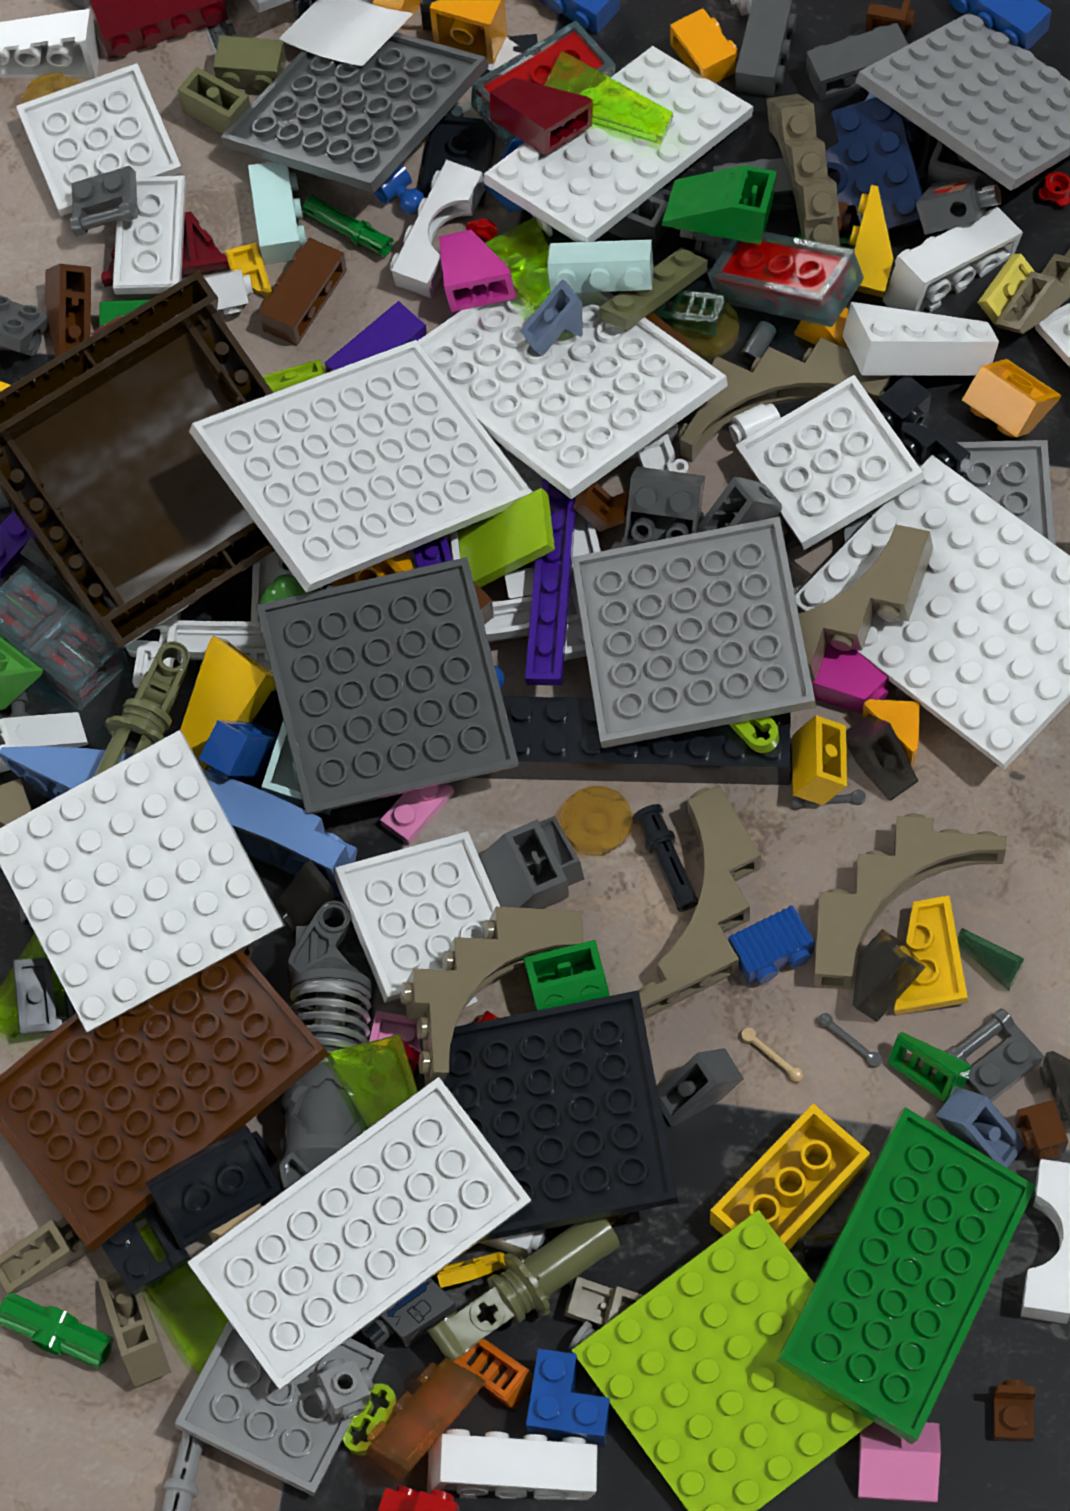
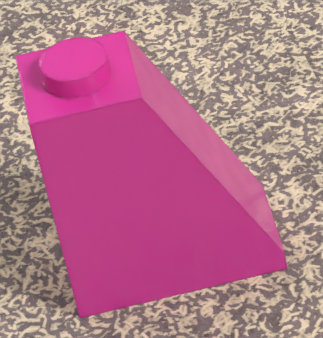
[439,230,517,312]
[811,644,889,714]

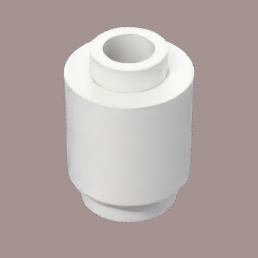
[729,403,781,444]

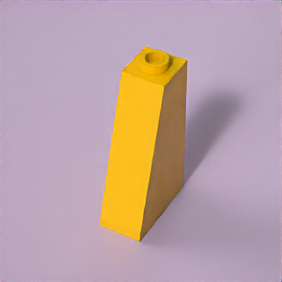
[180,636,275,771]

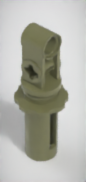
[93,641,189,777]
[428,1218,620,1363]

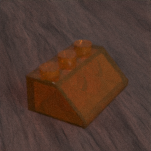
[365,1358,486,1484]

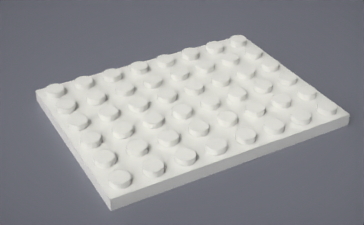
[418,250,728,499]
[189,340,533,593]
[795,455,1070,770]

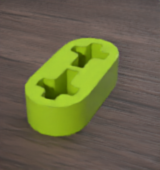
[729,716,779,753]
[342,1383,398,1456]

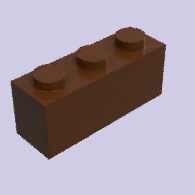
[258,237,347,346]

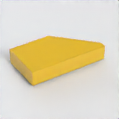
[225,242,272,298]
[437,1251,505,1288]

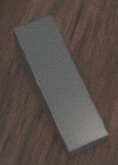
[540,816,584,886]

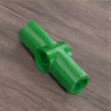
[0,1292,114,1370]

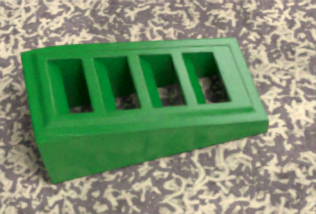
[887,1032,972,1103]

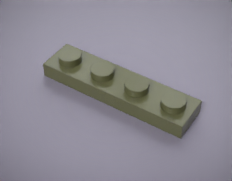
[599,248,708,331]

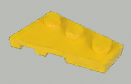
[894,895,969,1015]

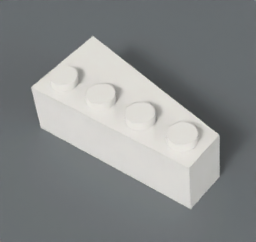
[0,9,100,80]
[883,206,1023,312]
[842,302,999,375]
[427,1429,597,1500]

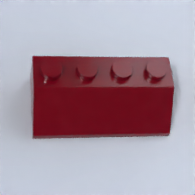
[89,0,228,60]

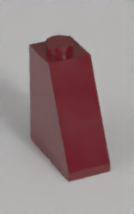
[490,78,593,156]

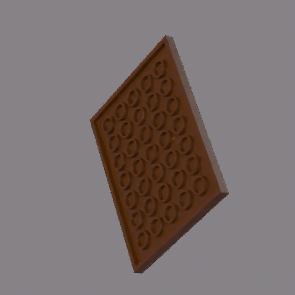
[0,950,329,1252]

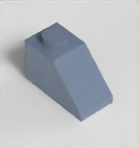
[936,1088,1024,1168]

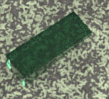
[958,928,1024,991]

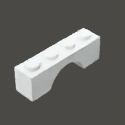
[390,160,485,299]
[1020,1159,1070,1324]

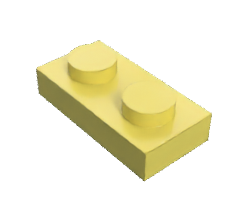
[977,253,1035,326]

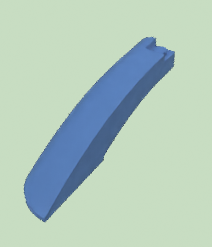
[0,746,357,897]

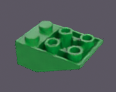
[662,165,777,245]
[523,940,610,1011]

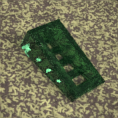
[653,291,726,336]

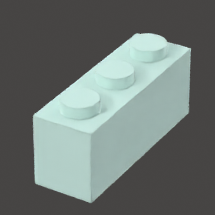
[248,162,307,265]
[548,240,654,293]

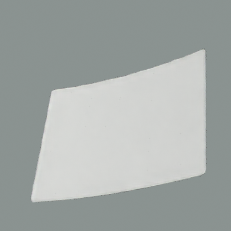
[279,0,413,66]

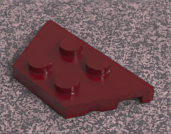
[101,211,229,287]

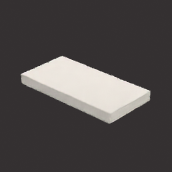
[113,176,186,295]

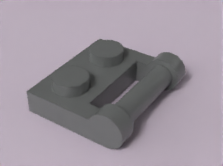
[70,166,138,236]
[945,1008,1045,1102]

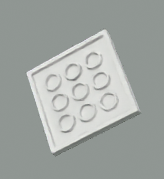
[16,63,183,217]
[736,375,925,550]
[334,831,500,1003]

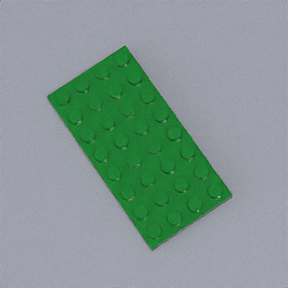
[775,1107,1036,1444]

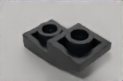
[900,422,971,476]

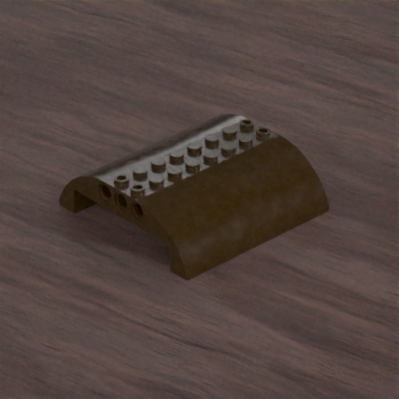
[0,270,275,650]

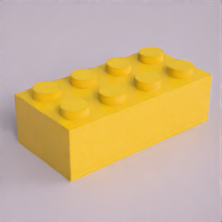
[710,1103,870,1250]

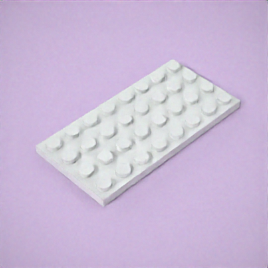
[484,46,753,242]
[187,1077,531,1390]

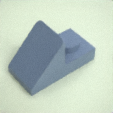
[520,279,583,355]

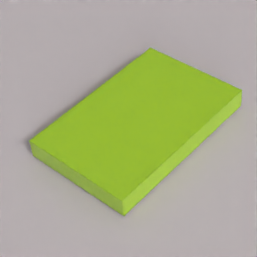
[457,488,555,587]

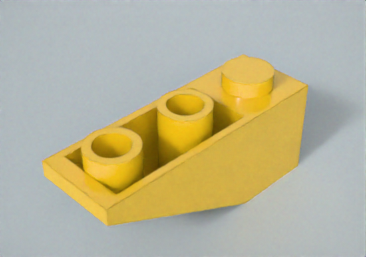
[842,185,894,298]

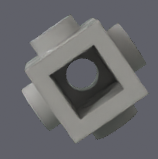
[314,1358,374,1421]

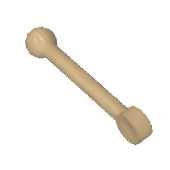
[741,1027,804,1082]

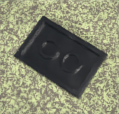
[419,116,498,207]
[145,1125,282,1248]

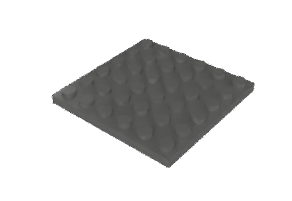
[221,32,489,193]
[256,557,519,814]

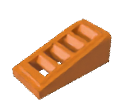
[451,1338,534,1410]

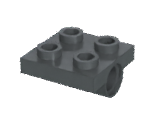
[0,295,49,356]

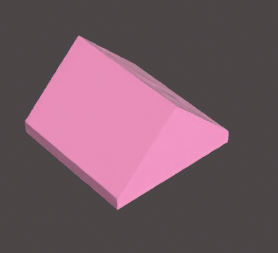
[858,1422,941,1503]

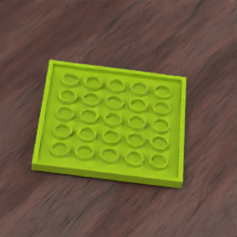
[572,1210,874,1511]

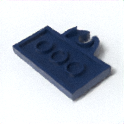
[826,97,923,232]

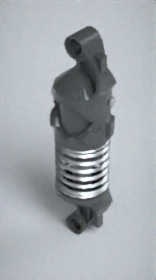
[278,901,373,1192]

